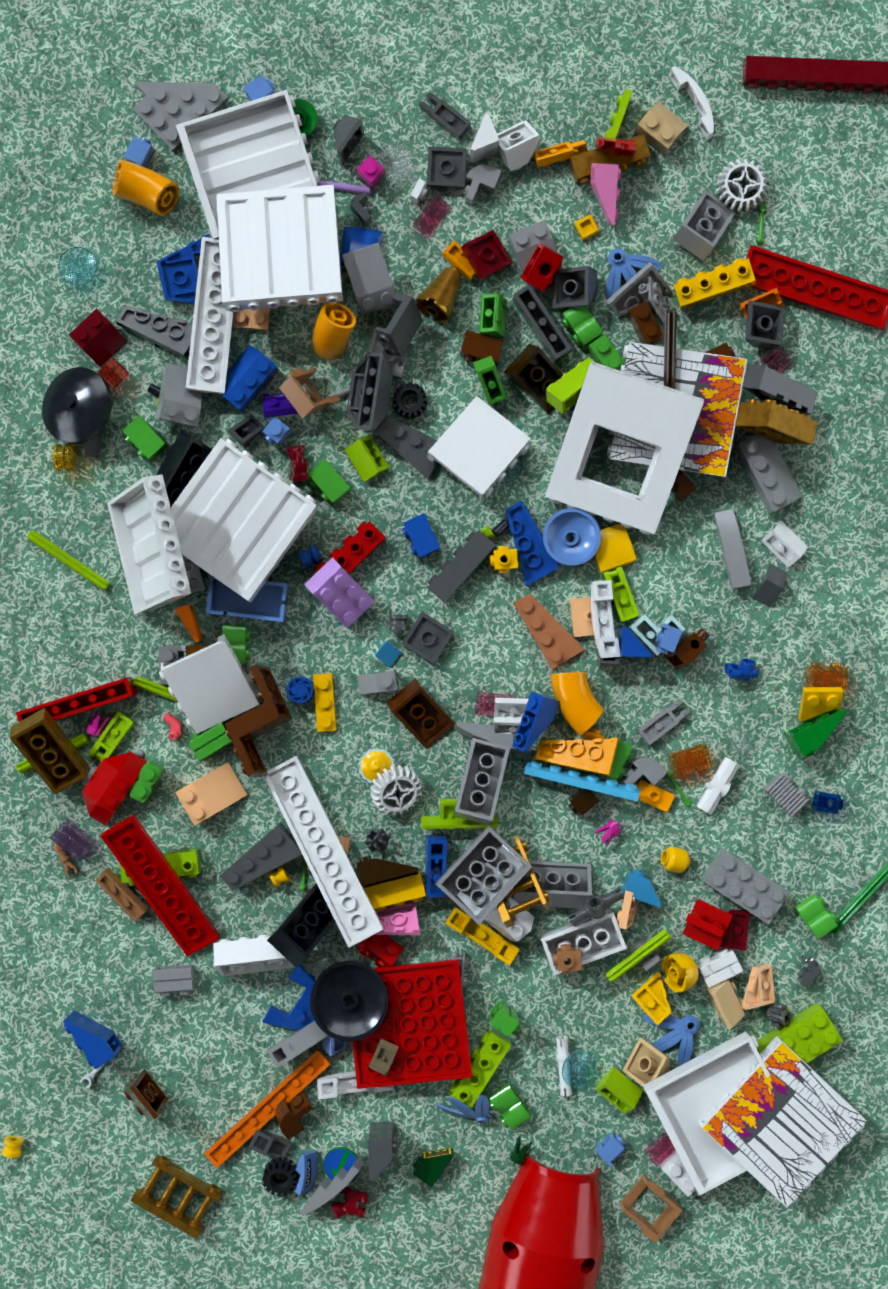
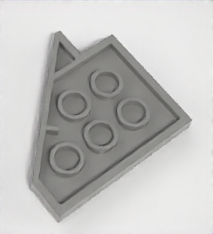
[132,82,228,152]

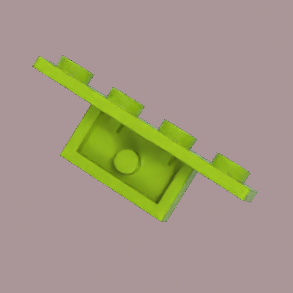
[421,799,498,830]

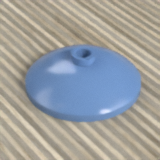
[543,508,601,566]

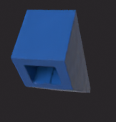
[512,691,560,752]

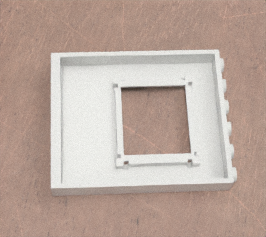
[545,361,704,535]

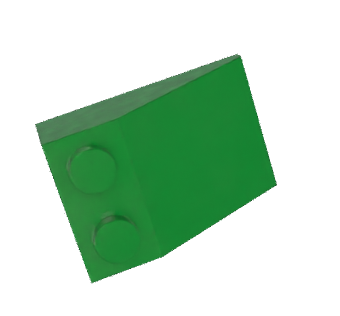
[784,708,846,757]

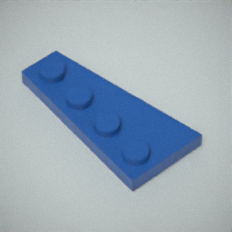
[505,501,560,586]

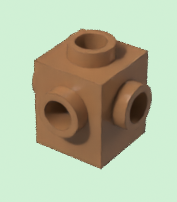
[553,944,582,974]

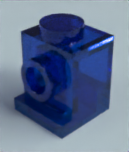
[812,790,844,814]

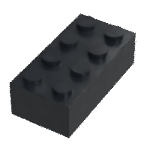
[267,883,335,967]

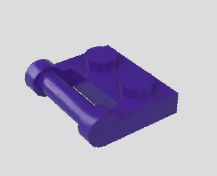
[263,393,299,418]

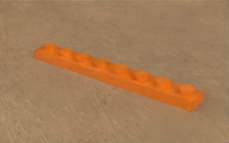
[204,1048,331,1168]

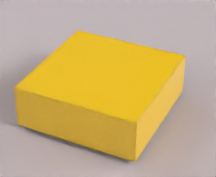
[574,214,600,241]

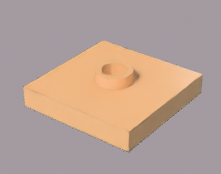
[570,597,594,637]

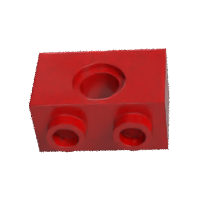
[520,242,563,292]

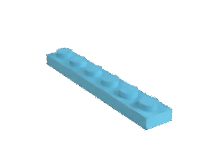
[524,761,641,802]

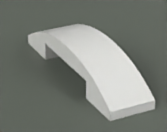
[669,66,714,140]
[591,580,621,658]
[317,1071,394,1099]

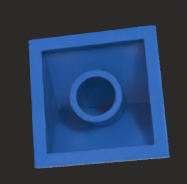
[618,626,652,658]

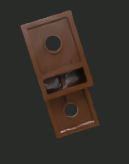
[225,664,292,777]

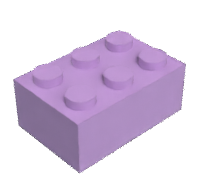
[304,557,375,628]

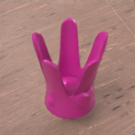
[86,710,110,739]
[594,819,622,847]

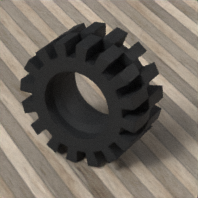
[393,382,427,419]
[262,1157,299,1197]

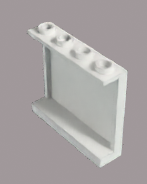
[427,396,531,501]
[159,634,259,734]

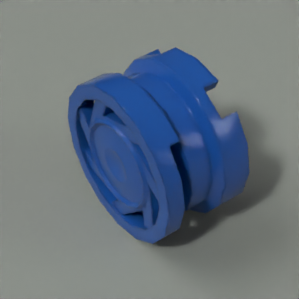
[286,676,314,703]

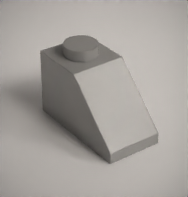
[357,671,398,694]

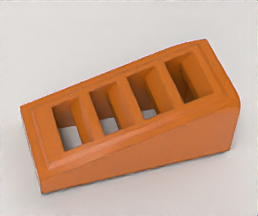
[175,604,203,642]

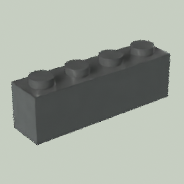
[512,284,572,364]
[427,530,496,603]

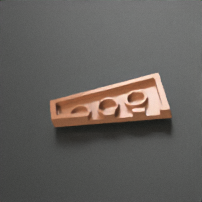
[513,594,585,669]

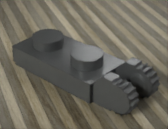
[419,92,472,140]

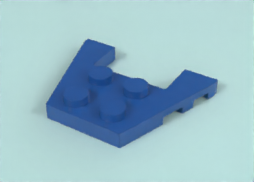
[156,234,210,305]
[262,963,316,1030]

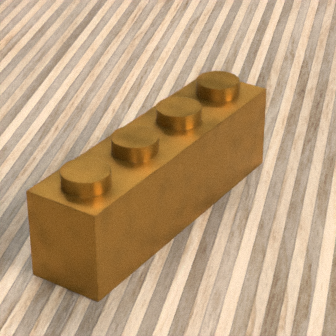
[569,134,651,185]

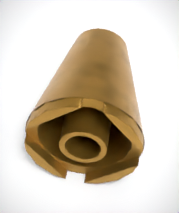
[415,267,461,323]

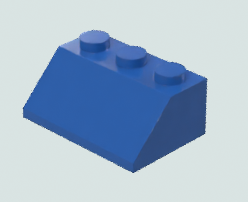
[220,345,279,413]

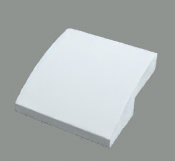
[493,698,528,737]

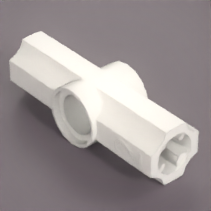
[696,757,740,815]

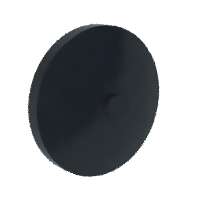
[42,367,112,444]
[310,961,389,1041]

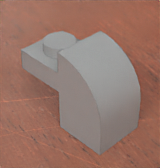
[463,165,502,205]
[622,757,668,785]

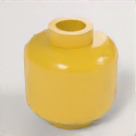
[661,847,691,873]

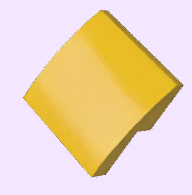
[594,523,637,573]

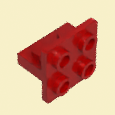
[683,899,733,950]

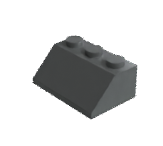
[368,1121,398,1181]

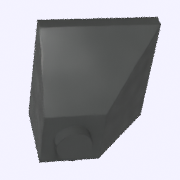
[333,115,364,165]
[552,266,597,309]
[745,301,785,350]

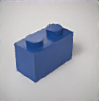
[402,513,440,558]

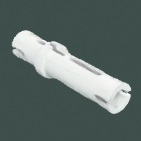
[556,1036,572,1096]

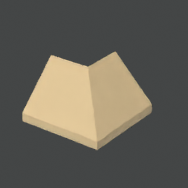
[622,1037,670,1087]

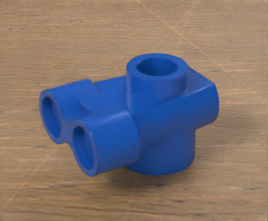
[725,658,759,681]

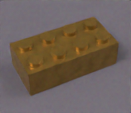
[735,399,817,445]
[9,708,89,794]

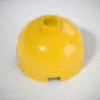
[661,952,699,993]

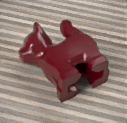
[287,445,309,481]
[330,1186,369,1219]

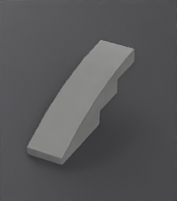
[714,509,752,590]
[454,722,532,755]
[299,1157,364,1216]

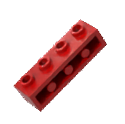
[314,521,386,575]

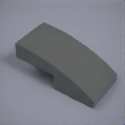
[248,1129,292,1161]

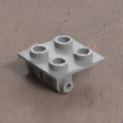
[639,276,670,325]

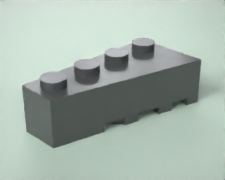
[742,362,818,414]
[220,823,302,891]

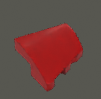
[595,137,636,156]

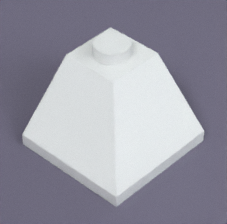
[497,120,540,171]
[485,897,534,941]

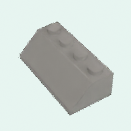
[734,434,803,514]
[513,861,592,909]

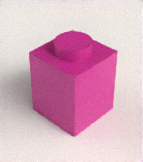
[357,155,385,189]

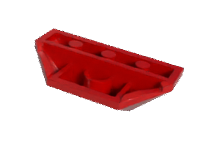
[82,752,147,826]

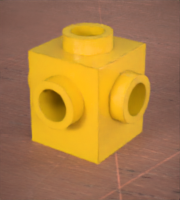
[490,546,518,574]

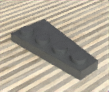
[116,306,193,358]
[373,415,437,479]

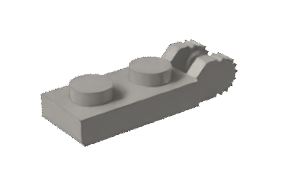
[637,699,690,745]

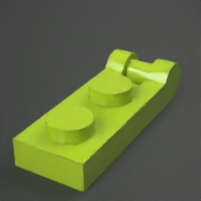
[604,89,633,139]
[603,566,640,622]
[88,711,135,763]

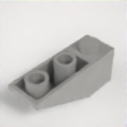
[267,1021,328,1068]

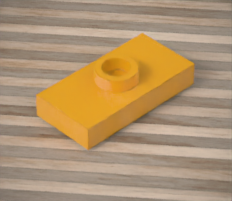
[441,240,476,281]
[636,779,675,812]

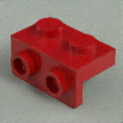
[356,935,404,967]

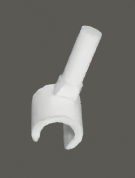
[80,1064,104,1088]

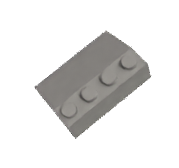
[435,826,532,925]

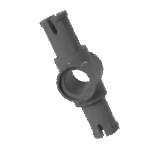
[568,887,624,926]

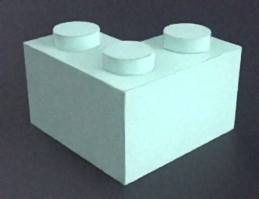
[628,614,685,656]

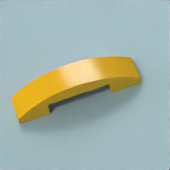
[445,907,520,966]

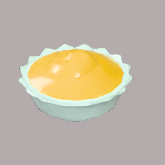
[358,747,396,783]

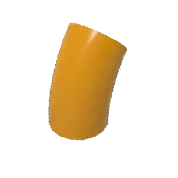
[113,159,180,216]
[312,303,356,360]
[550,672,604,735]

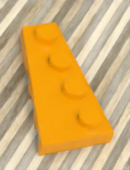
[535,738,619,776]

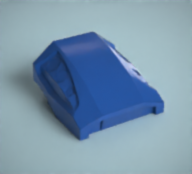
[340,227,382,264]

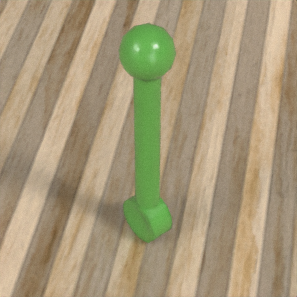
[756,204,767,244]
[666,771,691,806]
[299,855,307,891]

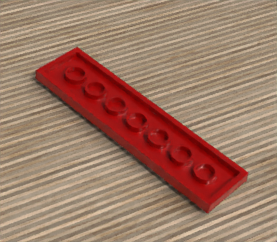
[745,245,888,330]
[100,814,220,957]

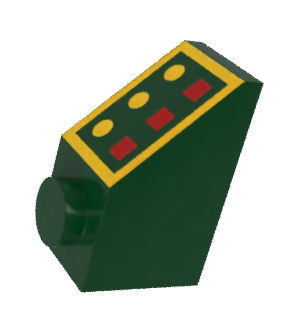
[412,1148,454,1188]

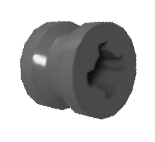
[389,615,408,630]

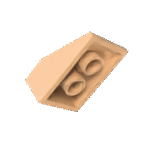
[175,762,248,826]

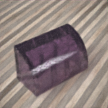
[50,818,98,862]

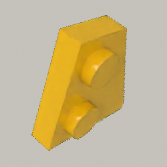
[798,687,844,721]
[631,971,672,1026]

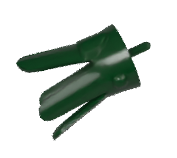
[510,1136,535,1166]

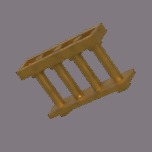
[497,835,550,928]
[130,1155,223,1239]

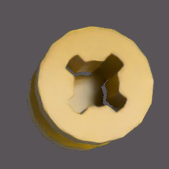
[268,865,291,888]
[2,1136,24,1158]

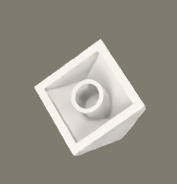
[470,113,500,163]

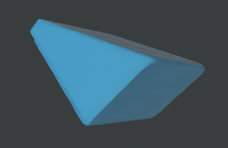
[375,641,402,667]

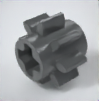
[364,828,390,852]
[767,1003,791,1028]

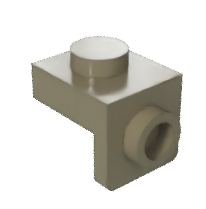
[369,1039,399,1075]

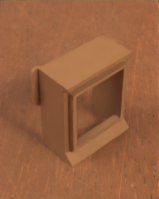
[279,368,341,419]
[619,1174,683,1243]

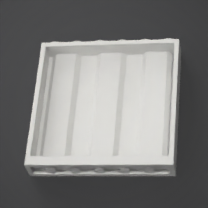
[176,90,320,239]
[217,185,343,312]
[171,438,318,603]
[107,474,191,615]

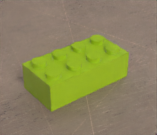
[756,1003,843,1064]

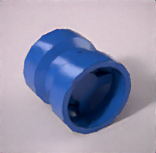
[298,544,324,570]

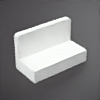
[761,521,808,568]

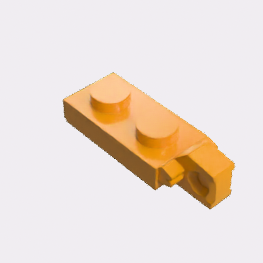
[533,140,587,167]

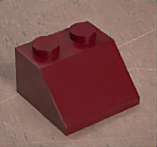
[69,308,127,367]

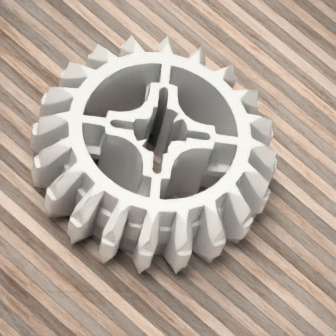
[716,158,769,212]
[370,764,422,816]

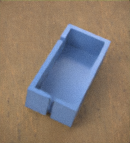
[206,575,290,622]

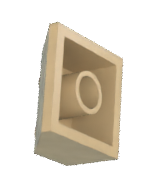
[635,102,689,156]
[705,980,745,1030]

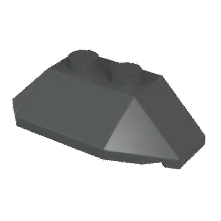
[347,352,393,431]

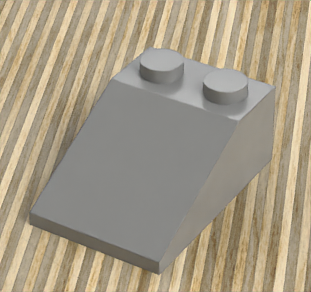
[673,190,736,261]
[508,220,563,292]
[342,243,396,316]
[155,363,202,428]

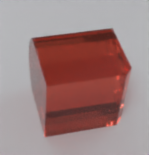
[98,358,129,390]

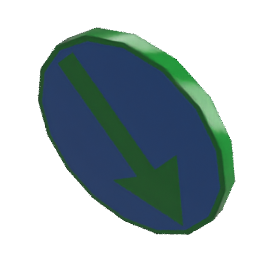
[323,1147,360,1184]

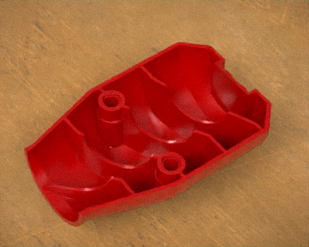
[478,1153,604,1289]

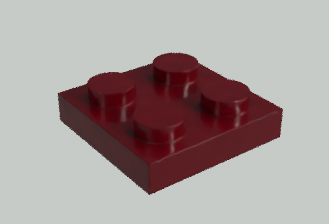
[461,230,513,281]

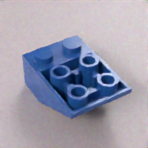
[63,1010,123,1069]

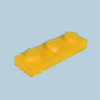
[313,673,337,732]

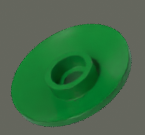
[293,99,318,137]

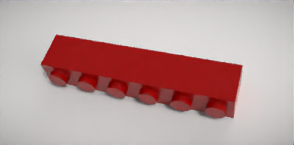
[16,677,137,722]

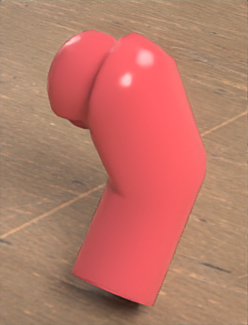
[163,712,182,741]

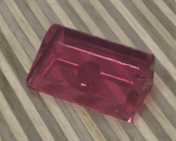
[413,193,451,238]
[760,347,793,373]
[475,692,515,716]
[645,1131,675,1166]

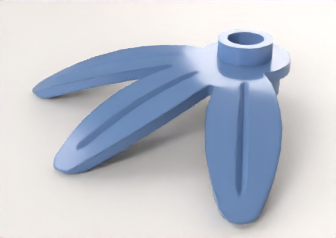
[606,248,662,300]
[643,1014,700,1067]
[436,1095,492,1123]

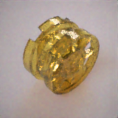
[52,444,75,471]

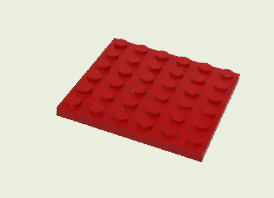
[352,959,473,1089]

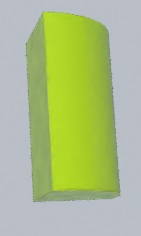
[345,435,390,482]
[595,1067,643,1114]

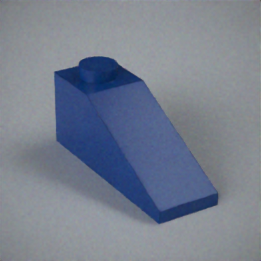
[425,835,447,897]

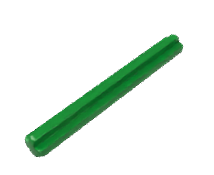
[831,862,888,935]

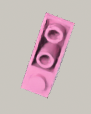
[591,163,621,225]

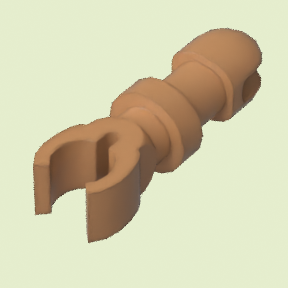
[53,842,78,878]

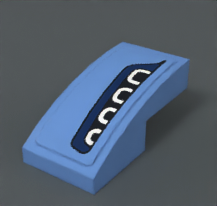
[295,1149,318,1196]

